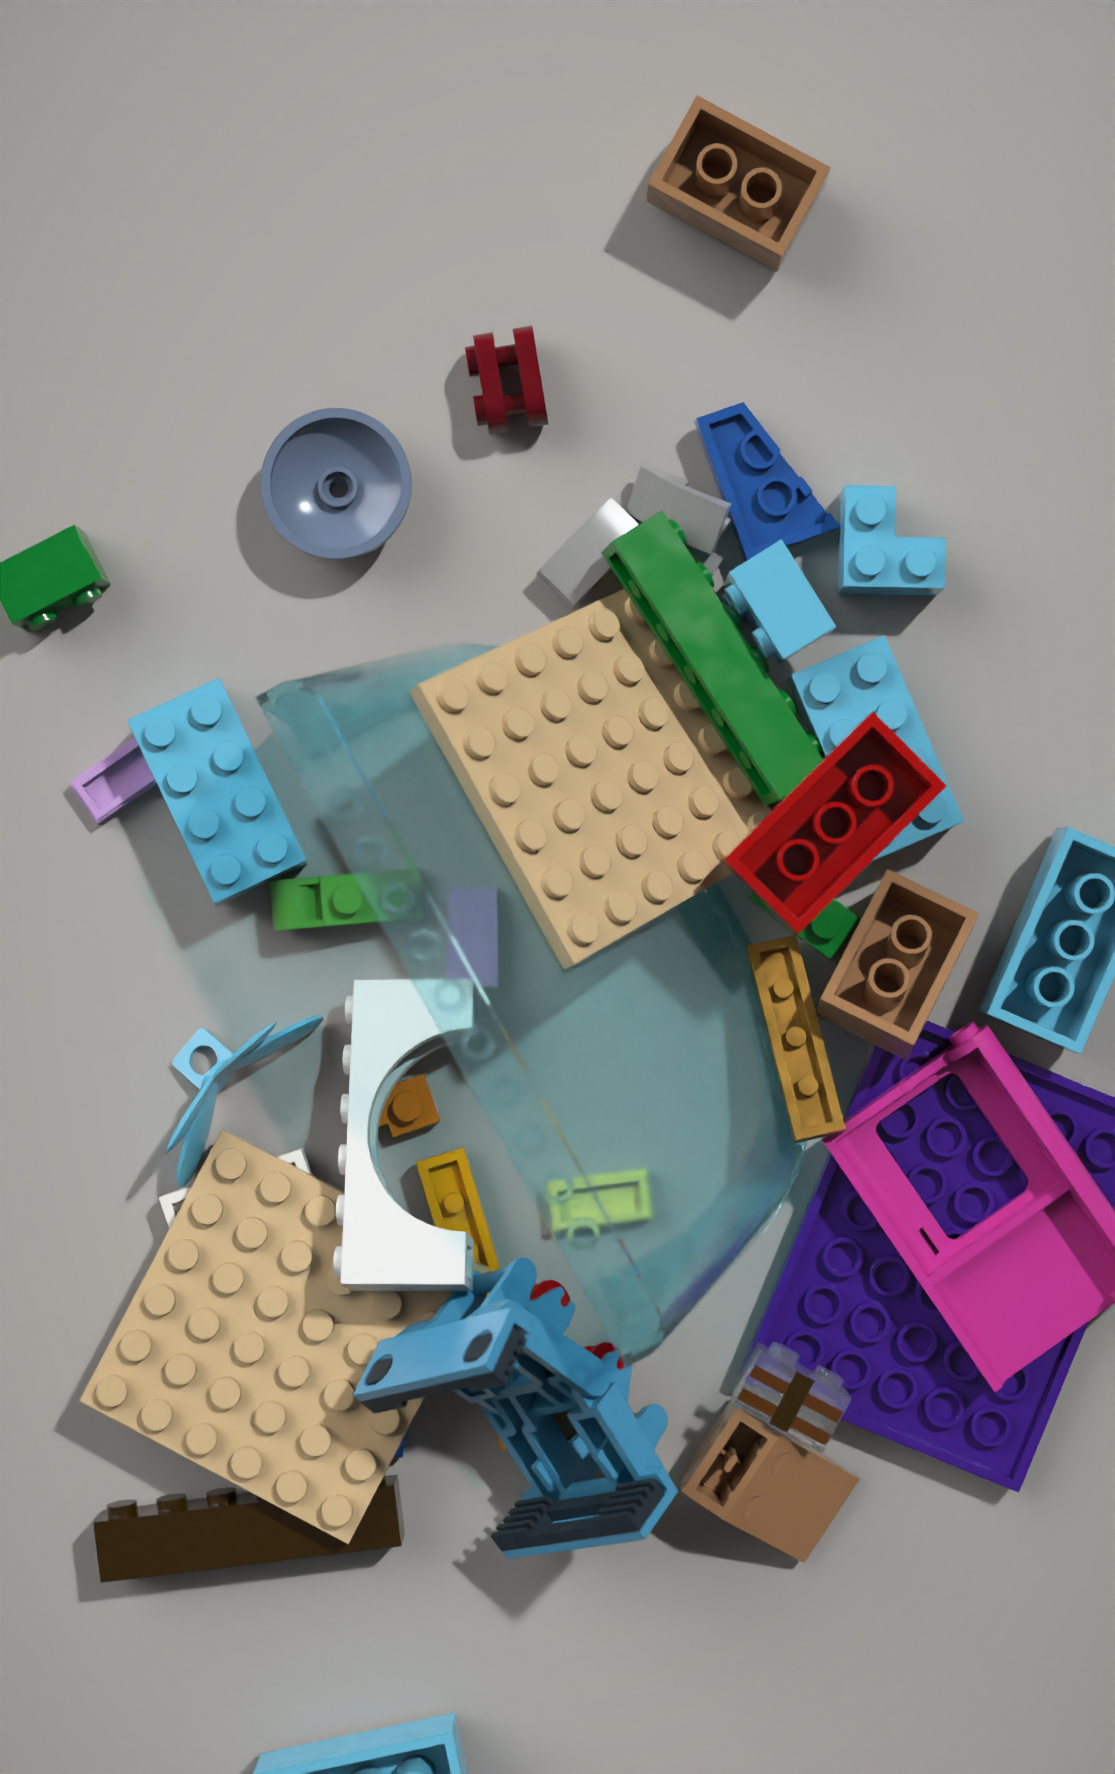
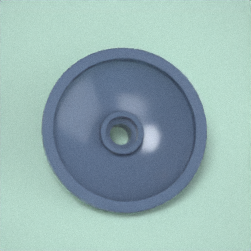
[260,408,412,560]

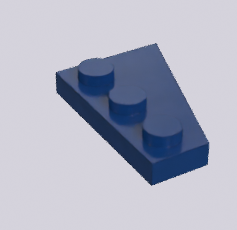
[694,402,841,562]

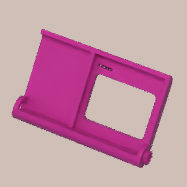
[822,1022,1115,1392]

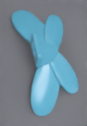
[166,1015,324,1187]

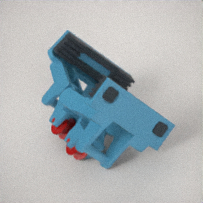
[353,1257,678,1559]

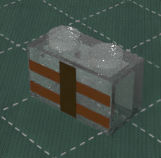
[729,1342,851,1453]

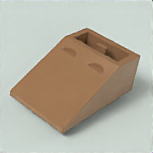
[679,1395,859,1563]

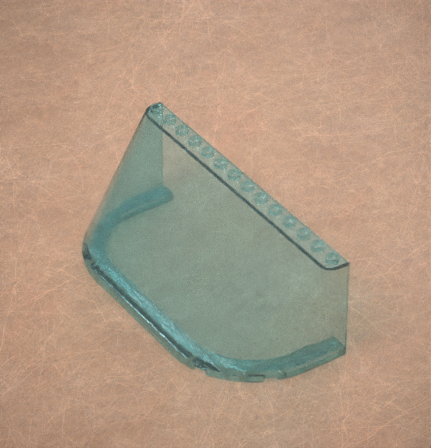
[255,643,807,1368]

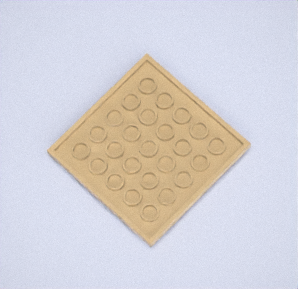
[409,589,771,969]
[79,1129,491,1544]

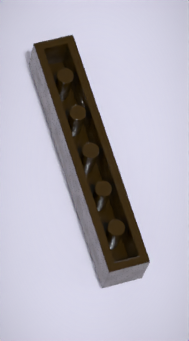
[93,1474,405,1583]

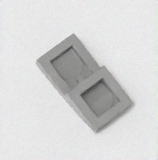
[626,463,731,554]
[537,498,639,608]

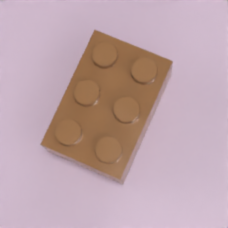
[646,95,831,272]
[816,869,979,1061]

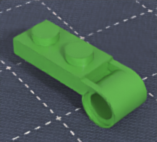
[269,868,423,931]

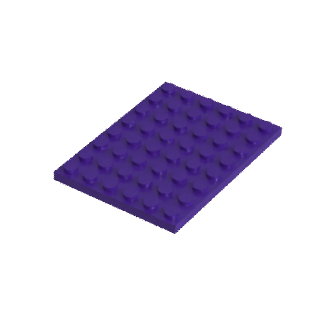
[738,1021,1115,1493]

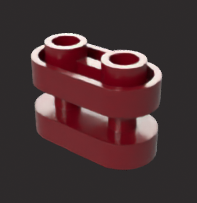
[465,325,549,435]

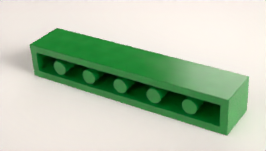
[601,510,824,806]

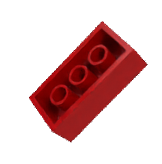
[721,712,947,934]

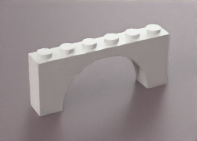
[334,979,481,1291]

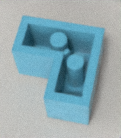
[837,485,946,596]
[721,539,836,664]

